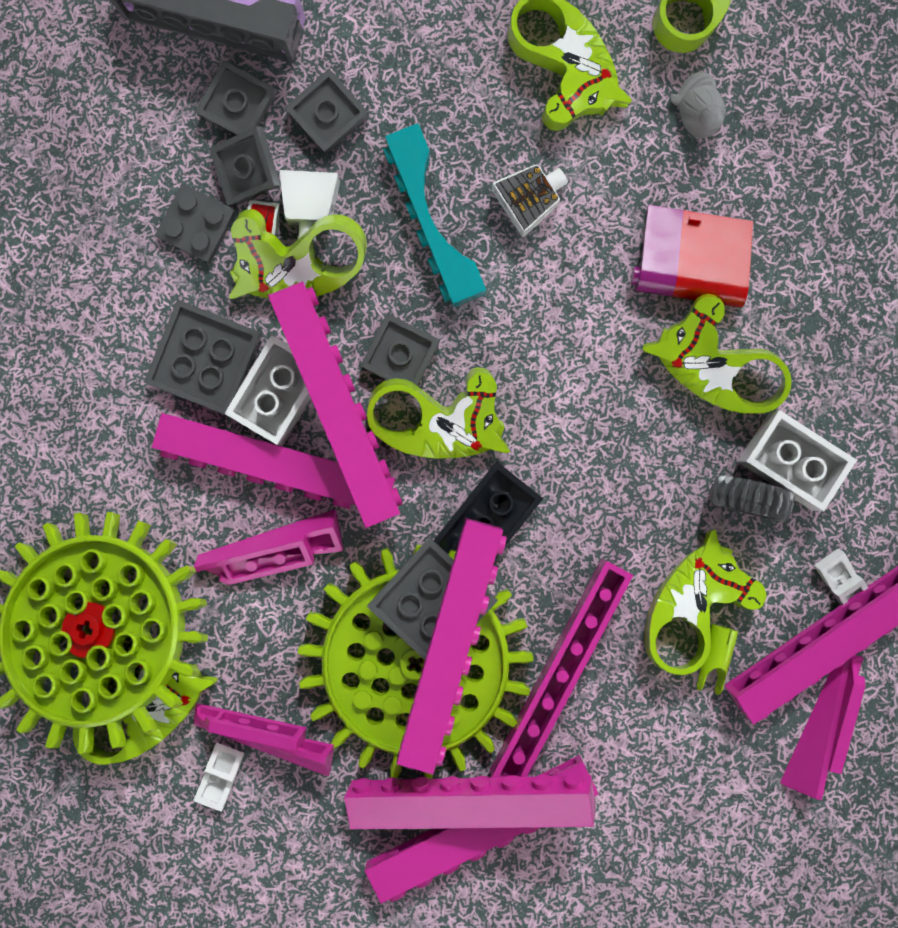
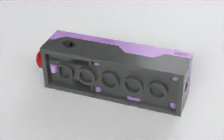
[110,0,306,63]

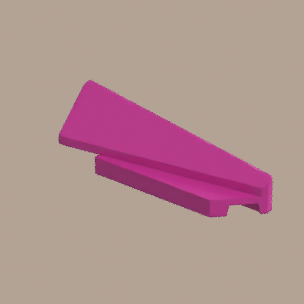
[194,509,343,585]
[780,655,866,801]
[194,703,334,776]

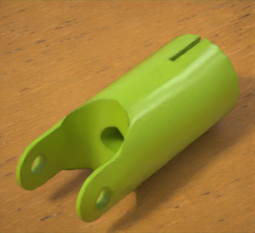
[696,624,739,695]

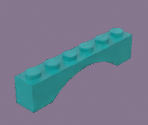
[382,123,486,308]

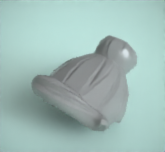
[670,72,726,139]

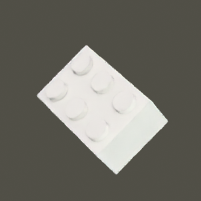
[225,335,311,446]
[737,410,857,512]

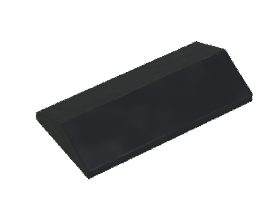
[433,461,543,559]

